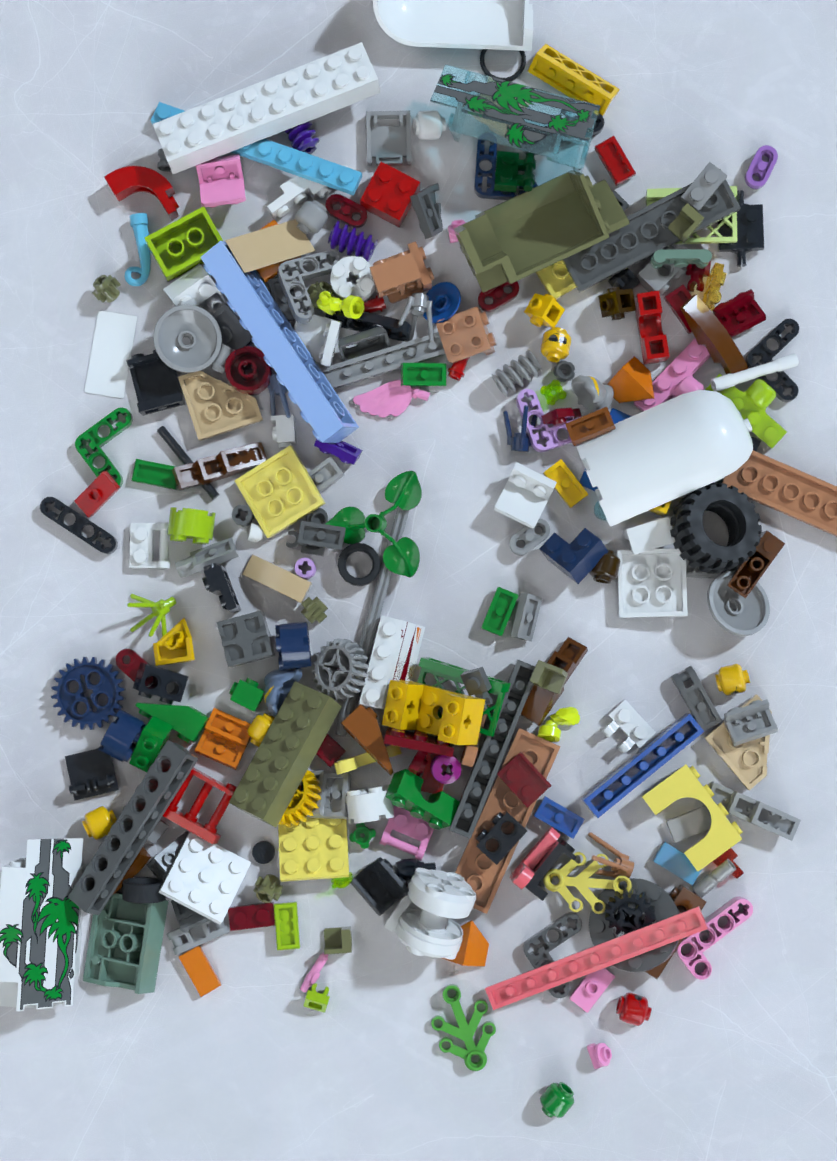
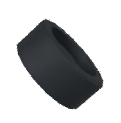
[337,543,381,586]
[122,877,166,904]

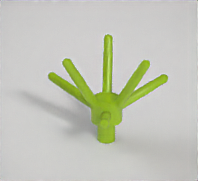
[127,594,177,637]

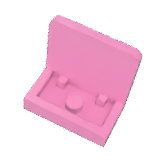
[196,154,246,208]

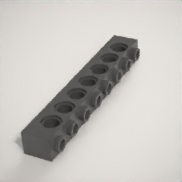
[449,660,535,839]
[68,740,199,916]

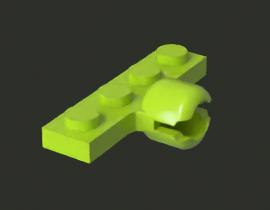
[705,373,787,448]

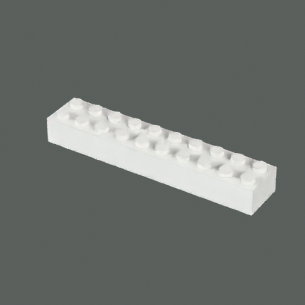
[153,42,380,174]

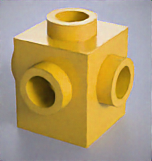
[524,293,565,329]

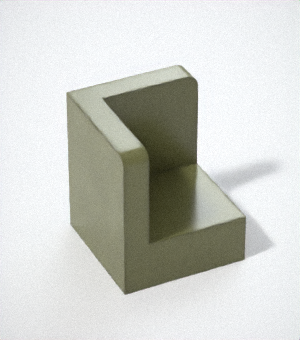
[668,203,704,243]
[530,660,568,694]
[324,926,352,954]

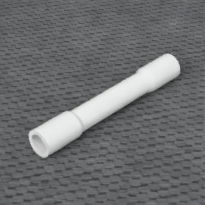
[711,353,799,392]

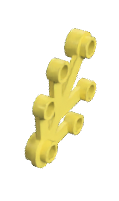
[543,852,632,914]

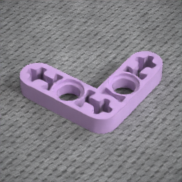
[516,389,578,452]

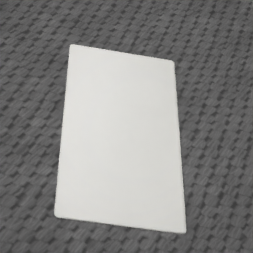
[84,310,137,398]

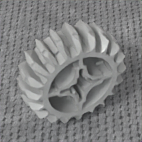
[311,639,369,700]

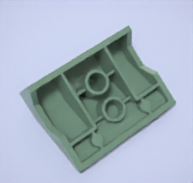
[83,892,169,994]

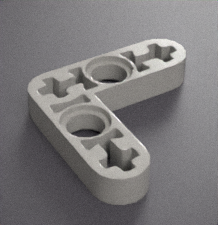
[277,251,340,323]

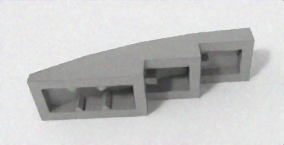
[709,781,801,841]

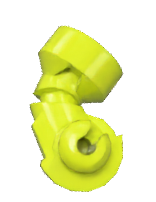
[316,291,364,319]
[537,707,580,742]

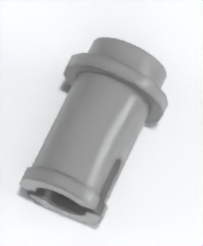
[211,344,234,374]

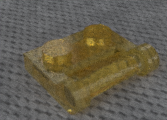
[702,263,726,311]

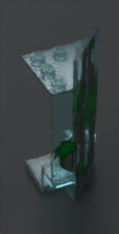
[430,64,600,173]

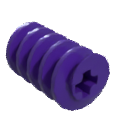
[285,122,320,154]
[328,221,378,262]

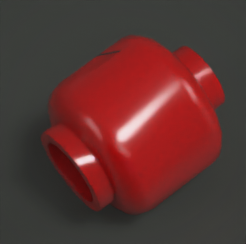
[616,993,652,1026]

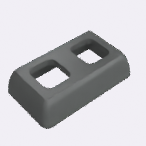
[338,326,391,362]

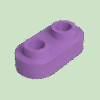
[745,145,778,189]

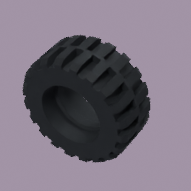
[670,483,762,574]

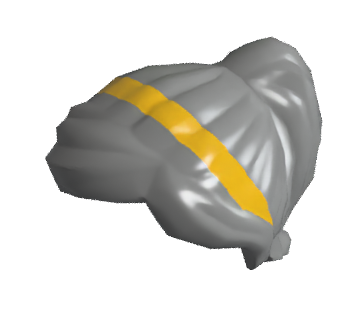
[571,375,614,413]

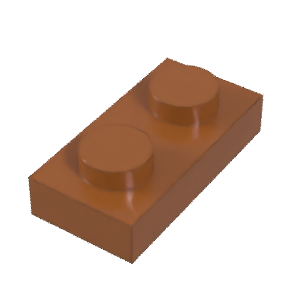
[565,407,616,446]

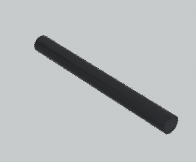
[157,426,220,500]

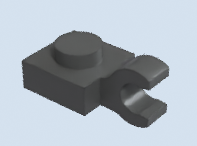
[460,667,493,710]

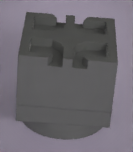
[216,610,275,667]

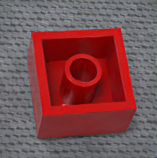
[360,162,420,228]

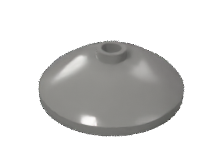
[153,305,222,373]
[707,571,770,636]

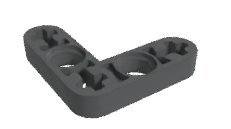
[523,912,582,998]

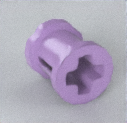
[295,558,316,579]

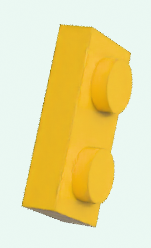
[543,459,588,508]

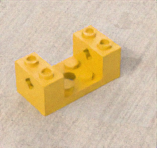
[382,680,485,745]

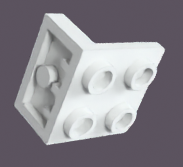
[294,311,342,366]
[494,462,557,529]

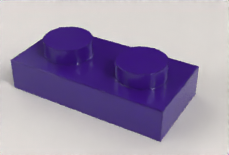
[314,439,363,465]

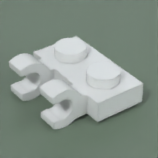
[601,700,656,754]

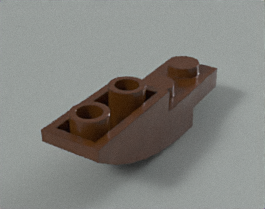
[521,637,588,726]

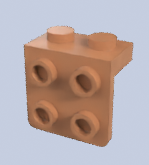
[385,241,434,303]
[436,306,496,363]

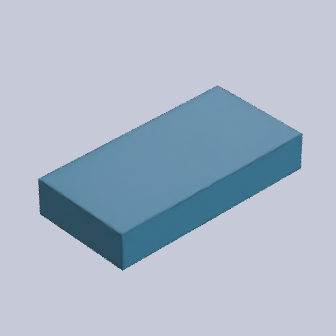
[653,842,702,886]

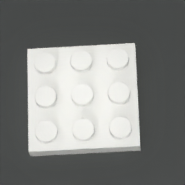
[617,548,688,618]
[159,832,251,925]

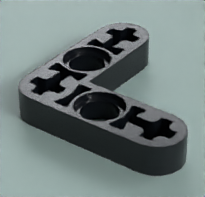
[745,319,799,402]

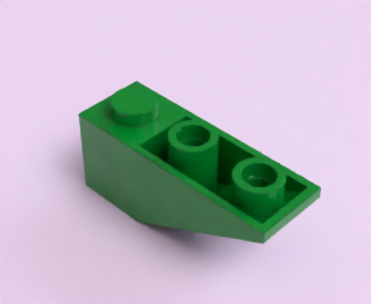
[135,703,209,743]

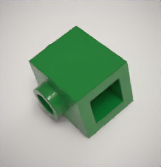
[229,677,265,712]

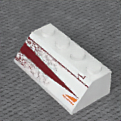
[359,615,425,710]

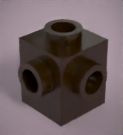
[598,287,636,321]

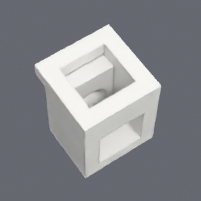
[271,414,297,449]

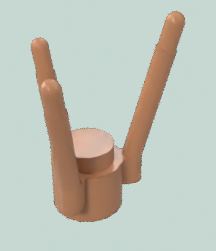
[588,832,634,878]

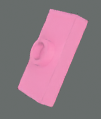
[569,968,615,1013]

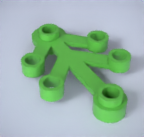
[431,984,496,1071]

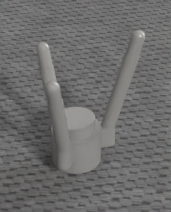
[398,293,434,343]

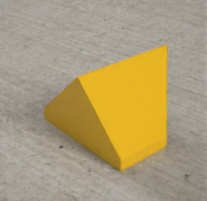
[153,618,195,666]

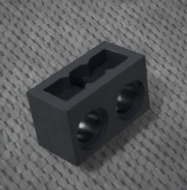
[133,662,189,705]
[476,811,528,865]

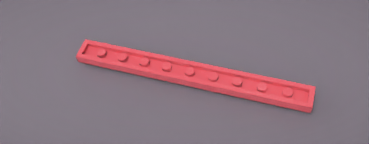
[485,906,708,1010]

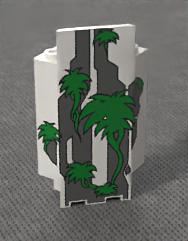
[0,838,86,1011]

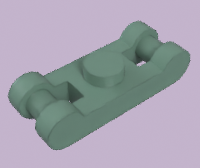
[650,249,712,269]

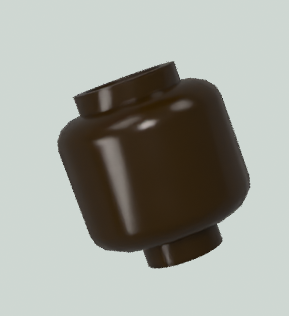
[589,549,621,584]

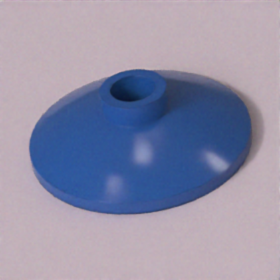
[423,282,461,324]

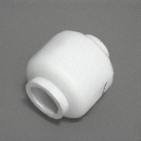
[412,110,446,140]

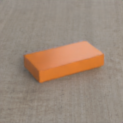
[179,945,222,997]

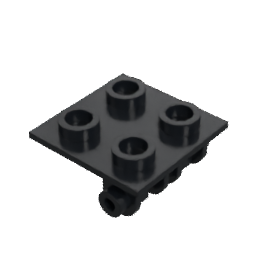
[65,749,119,801]

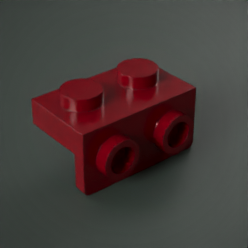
[713,289,766,338]

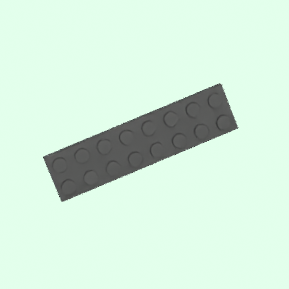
[563,169,741,293]

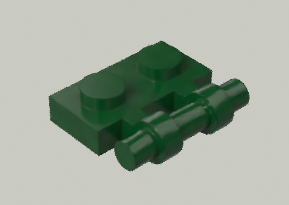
[494,151,536,192]

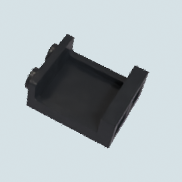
[126,350,186,416]
[525,839,577,901]

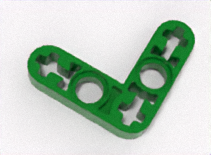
[75,407,133,487]

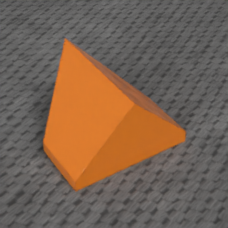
[607,356,654,404]
[442,920,489,967]

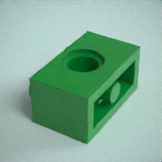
[129,716,173,773]

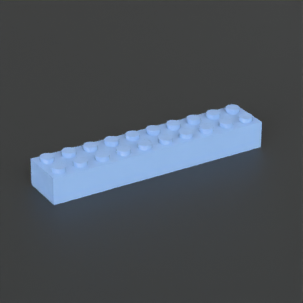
[201,241,359,443]

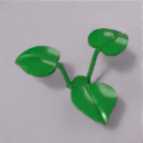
[326,471,422,578]

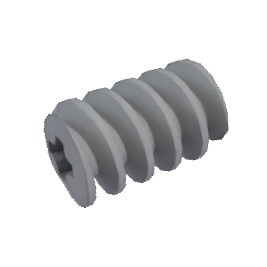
[492,350,542,397]

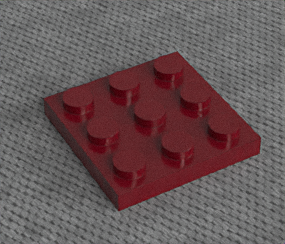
[384,728,454,757]

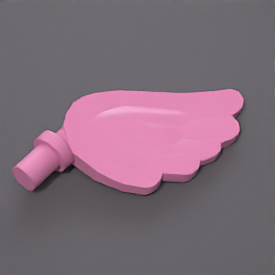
[353,380,430,418]

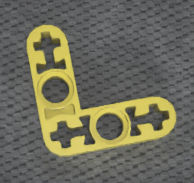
[334,745,402,775]

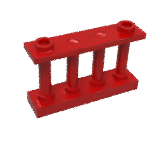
[157,767,237,844]

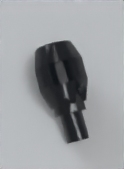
[394,859,436,880]

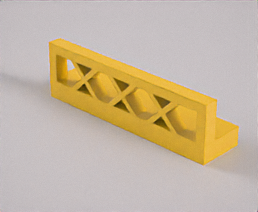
[528,43,620,116]

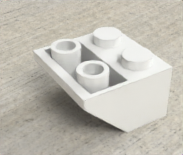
[163,263,229,315]

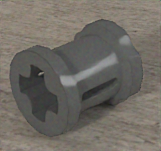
[232,505,254,527]

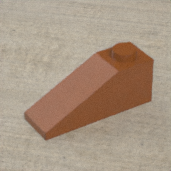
[341,704,394,776]

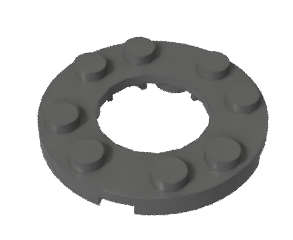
[589,878,679,972]

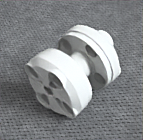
[395,868,476,959]

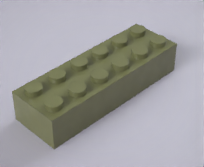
[229,681,342,828]

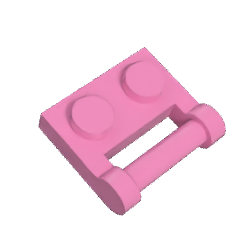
[379,806,434,861]

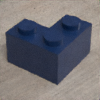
[539,528,609,584]

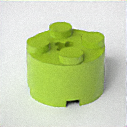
[167,507,216,545]

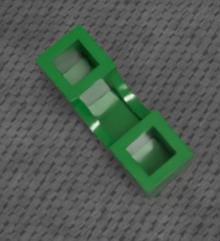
[385,769,460,830]

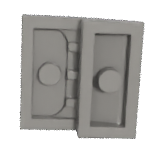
[301,770,351,819]

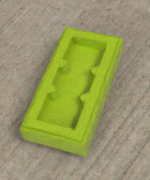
[274,902,300,950]

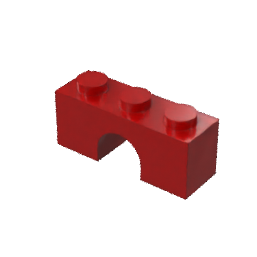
[634,290,670,365]

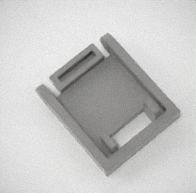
[366,110,411,166]

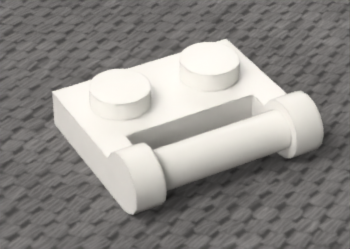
[129,523,170,569]

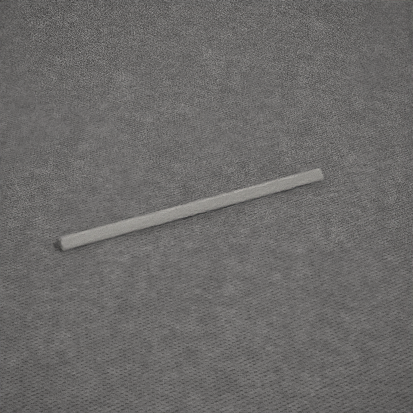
[335,506,409,736]

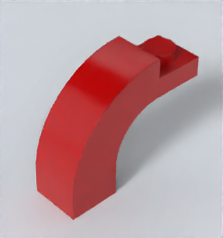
[104,166,179,220]

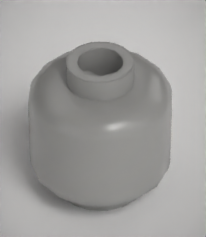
[295,200,328,234]

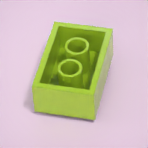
[144,206,223,282]

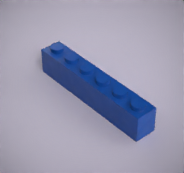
[581,714,704,818]

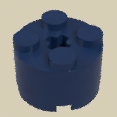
[275,622,312,670]
[98,709,146,762]

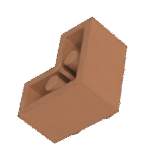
[369,252,422,298]

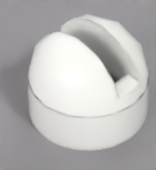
[247,523,264,542]

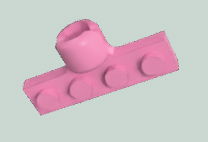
[634,339,711,412]

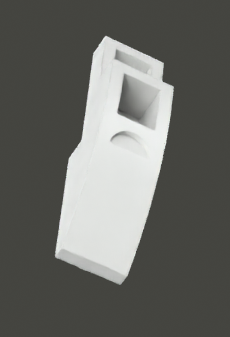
[267,165,349,219]

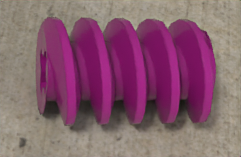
[431,755,462,784]

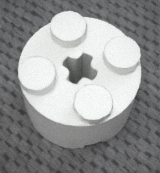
[330,256,375,302]
[345,785,394,824]

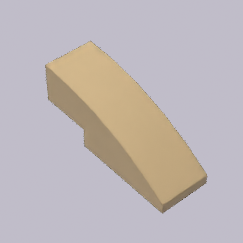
[242,554,312,604]

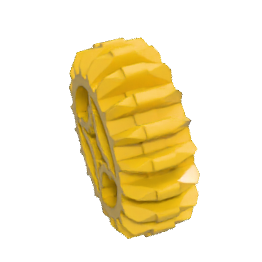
[279,770,322,827]

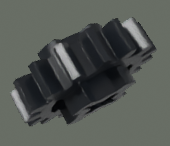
[605,888,655,934]

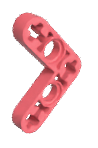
[510,827,561,890]

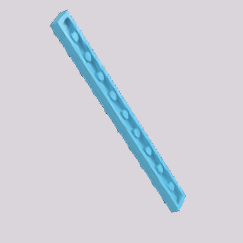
[150,102,363,196]

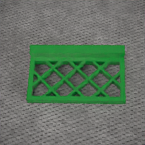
[417,657,511,737]

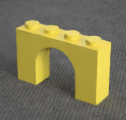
[642,764,743,871]

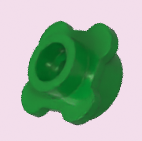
[349,823,376,849]

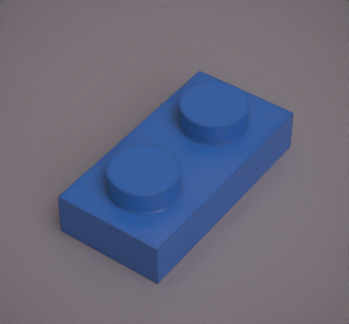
[533,796,585,839]

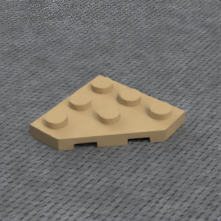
[178,371,263,441]
[704,694,772,790]

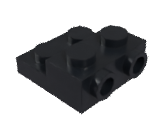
[202,563,241,613]

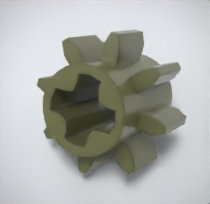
[92,275,121,303]
[307,281,334,309]
[301,596,328,624]
[253,874,283,903]

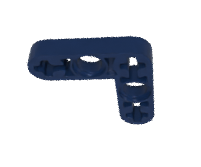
[474,133,538,200]

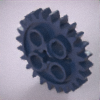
[51,657,126,730]

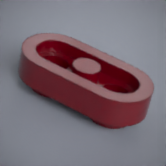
[325,194,367,228]
[478,281,519,312]
[116,649,154,686]

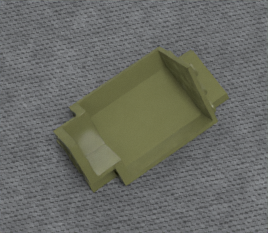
[453,170,630,293]

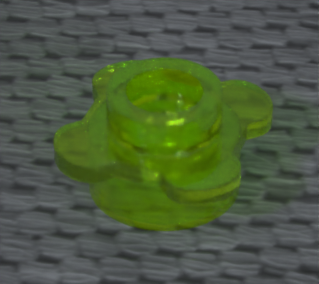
[540,380,567,406]
[331,872,353,889]

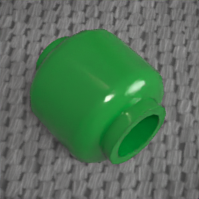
[540,1082,574,1118]

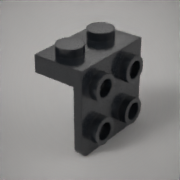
[349,857,409,916]

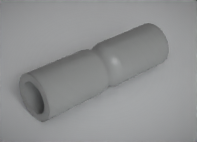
[693,859,736,898]

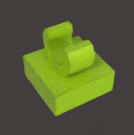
[303,983,330,1013]

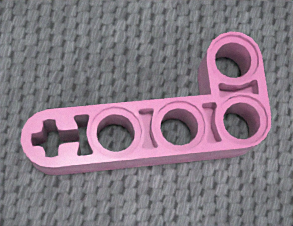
[675,897,753,980]

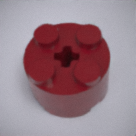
[225,346,272,395]

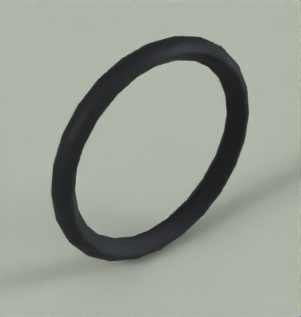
[480,49,526,81]

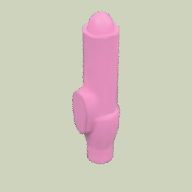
[300,952,328,993]

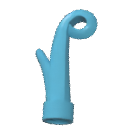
[124,213,151,286]

